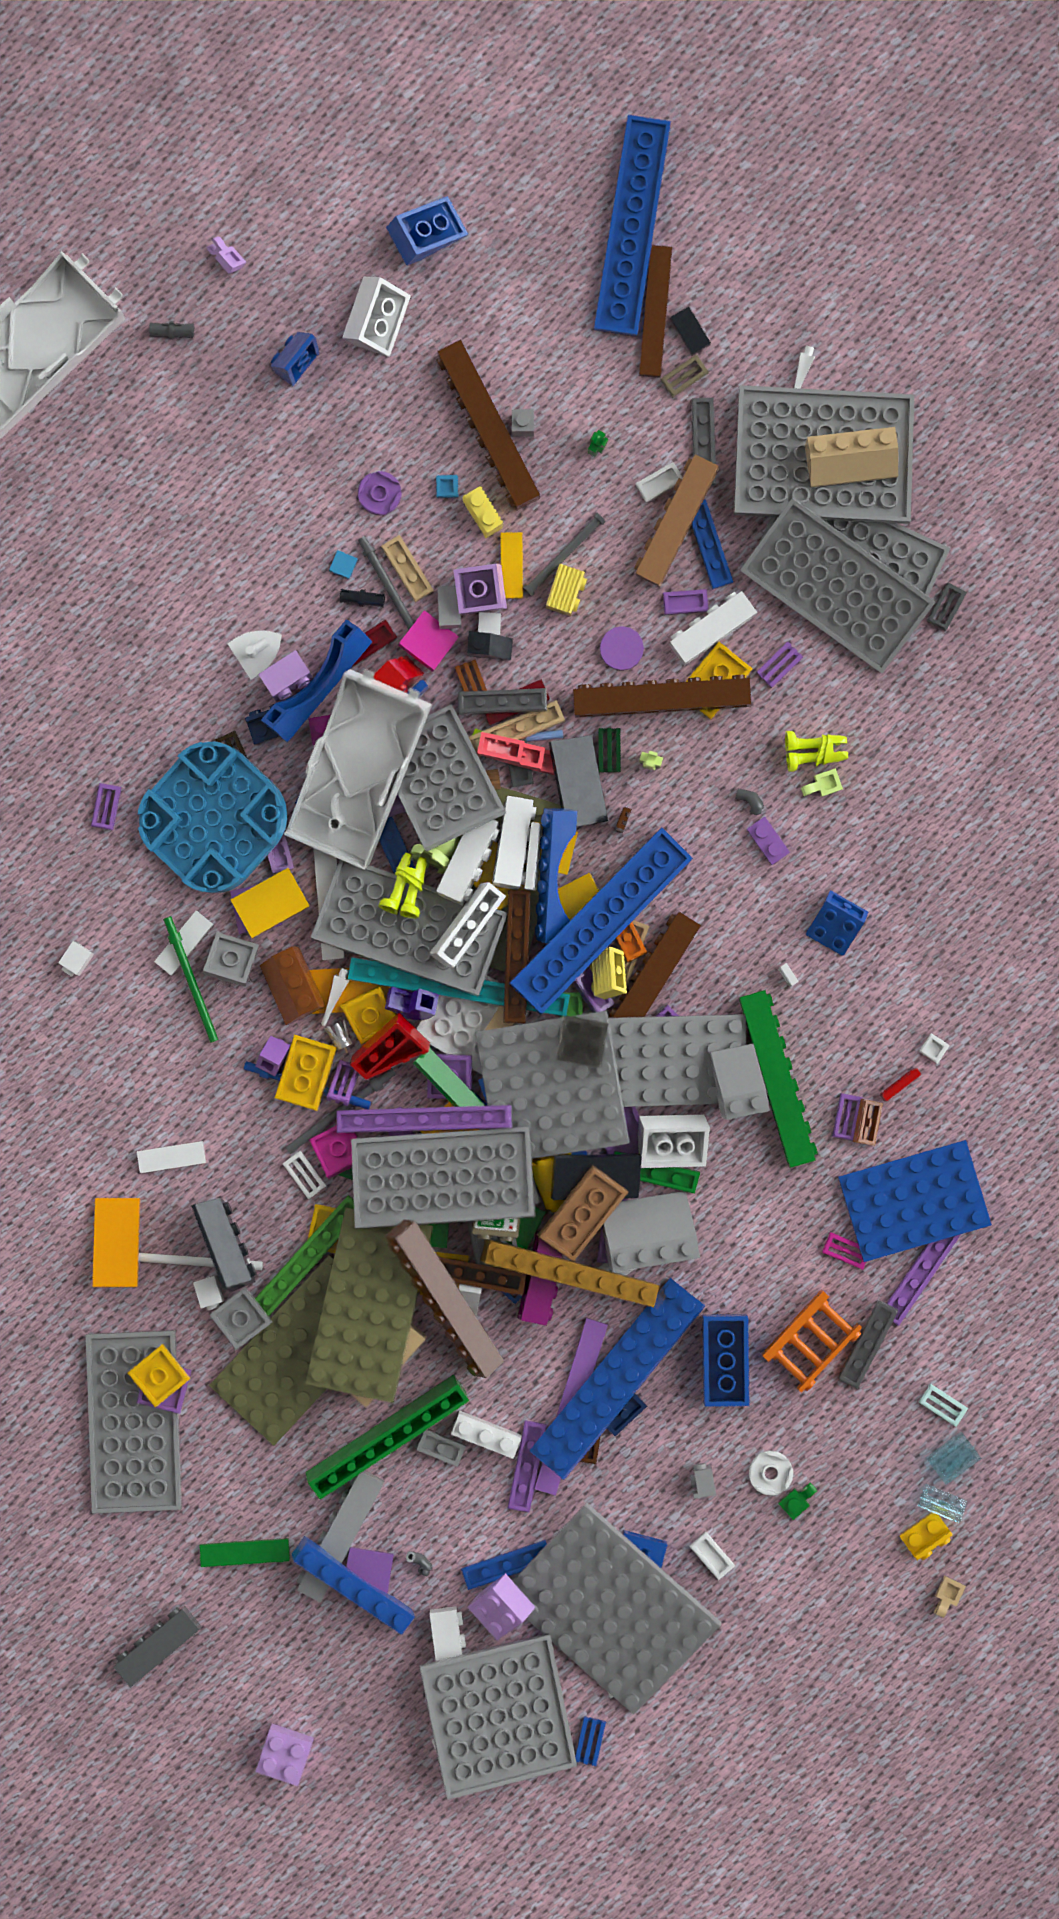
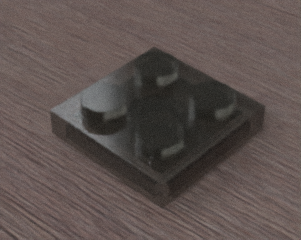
[556,1015,609,1068]

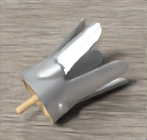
[324,1019,352,1053]

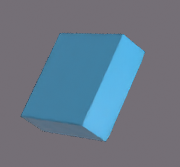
[436,475,458,498]
[329,550,358,580]

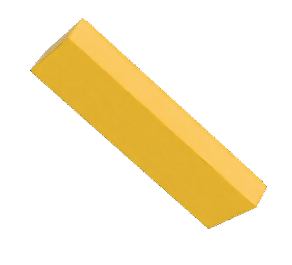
[501,532,523,599]

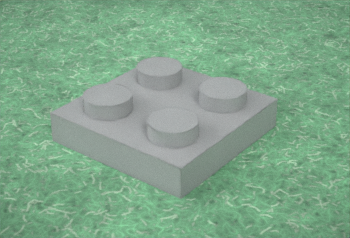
[203,932,259,987]
[209,1287,273,1350]

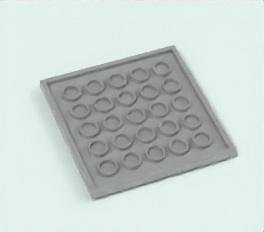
[475,1010,629,1158]
[419,1633,577,1800]

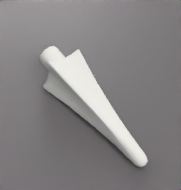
[794,346,815,388]
[321,968,350,1026]

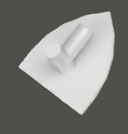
[227,631,282,680]

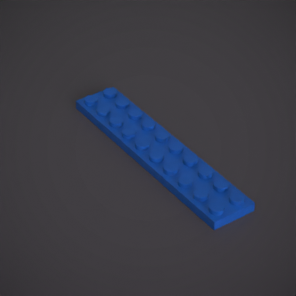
[594,115,671,337]
[509,827,693,1015]
[529,1278,705,1480]

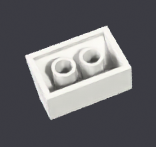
[342,276,411,357]
[637,1115,710,1168]

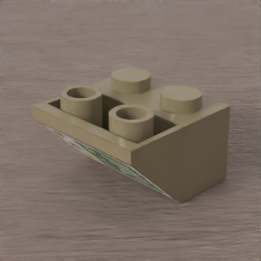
[472,1218,520,1241]

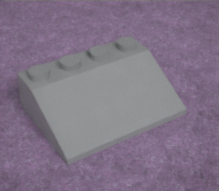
[602,1191,700,1272]

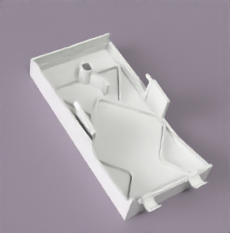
[0,251,125,439]
[284,669,432,870]

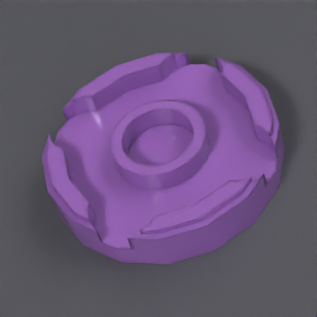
[358,471,401,515]
[600,626,644,671]

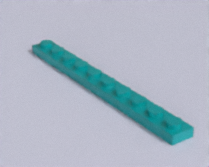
[348,957,570,1017]

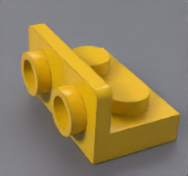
[899,1510,953,1560]

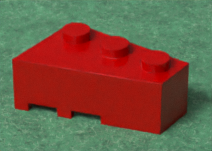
[373,655,425,693]
[350,1013,430,1080]

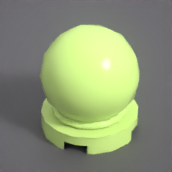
[410,834,463,874]

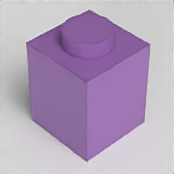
[256,1036,290,1076]

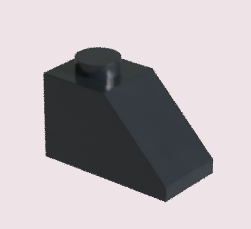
[467,631,513,661]

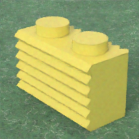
[463,486,503,538]
[546,564,587,616]
[590,947,627,999]

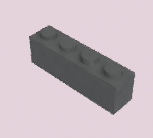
[114,1606,202,1688]

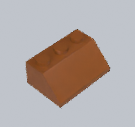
[259,946,326,1025]

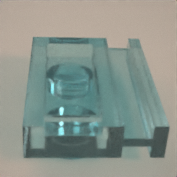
[926,1432,982,1485]

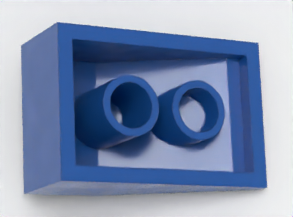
[386,196,468,266]
[271,332,320,386]

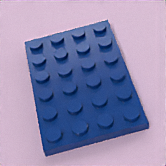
[838,1140,992,1262]

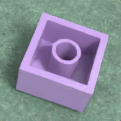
[453,564,507,614]
[258,650,313,702]
[467,1574,535,1640]
[256,1724,314,1786]

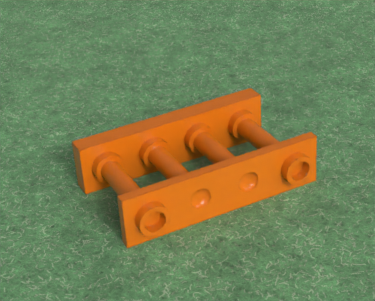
[761,1289,862,1393]

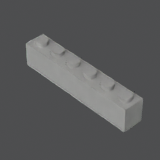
[296,1470,385,1603]

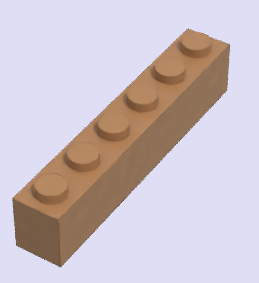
[634,454,719,587]

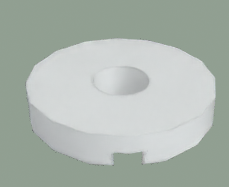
[749,1450,793,1496]

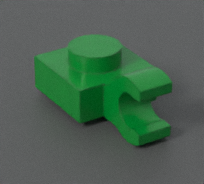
[588,430,608,457]
[778,1482,817,1520]

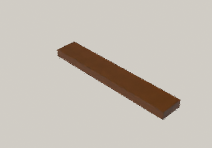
[639,245,672,378]
[503,890,531,1024]

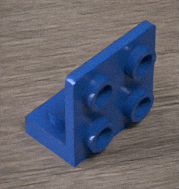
[806,890,869,956]

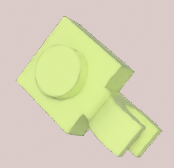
[639,750,663,770]
[801,768,843,797]

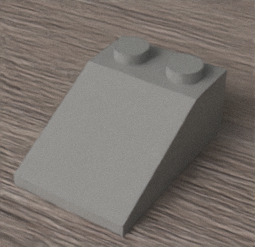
[710,1043,770,1120]

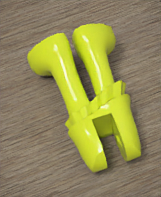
[785,731,848,772]
[378,852,427,919]

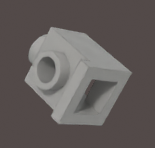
[690,1463,716,1499]

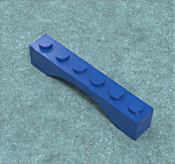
[261,619,372,742]
[534,808,577,944]
[291,1536,415,1635]

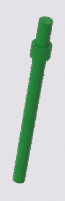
[163,916,219,1043]

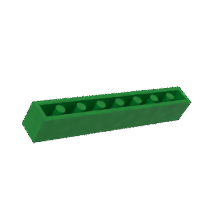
[739,990,818,1168]
[305,1374,470,1500]

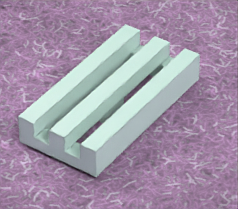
[918,1383,968,1427]

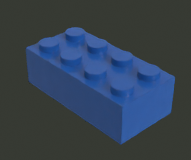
[702,1314,750,1407]

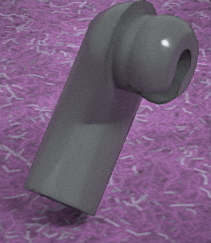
[735,788,764,815]
[406,1551,433,1576]

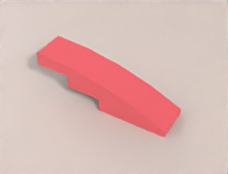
[477,732,555,775]

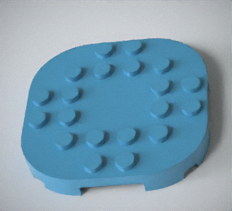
[138,741,287,893]

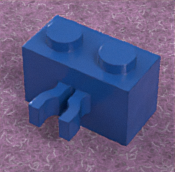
[623,1530,668,1568]

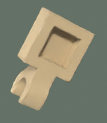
[934,1575,966,1618]

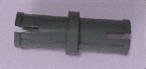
[149,321,194,339]

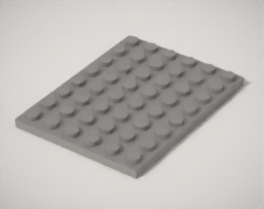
[734,385,914,524]
[513,1502,722,1715]

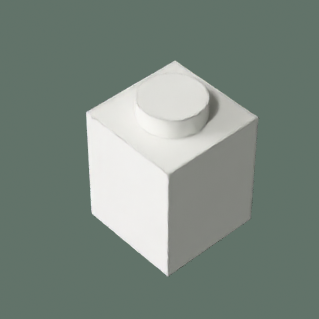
[58,941,94,976]
[193,1275,224,1310]

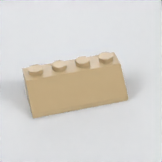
[805,427,898,487]

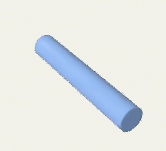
[526,730,563,742]

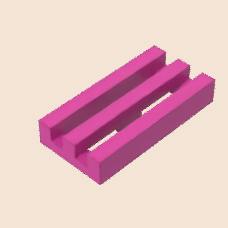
[822,1232,866,1270]

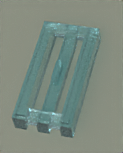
[918,1484,967,1523]

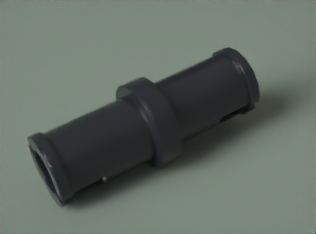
[339,589,385,608]

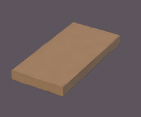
[538,1165,628,1262]

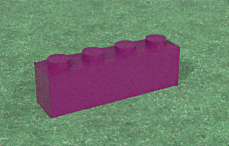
[517,1231,565,1326]

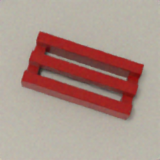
[880,1068,922,1101]

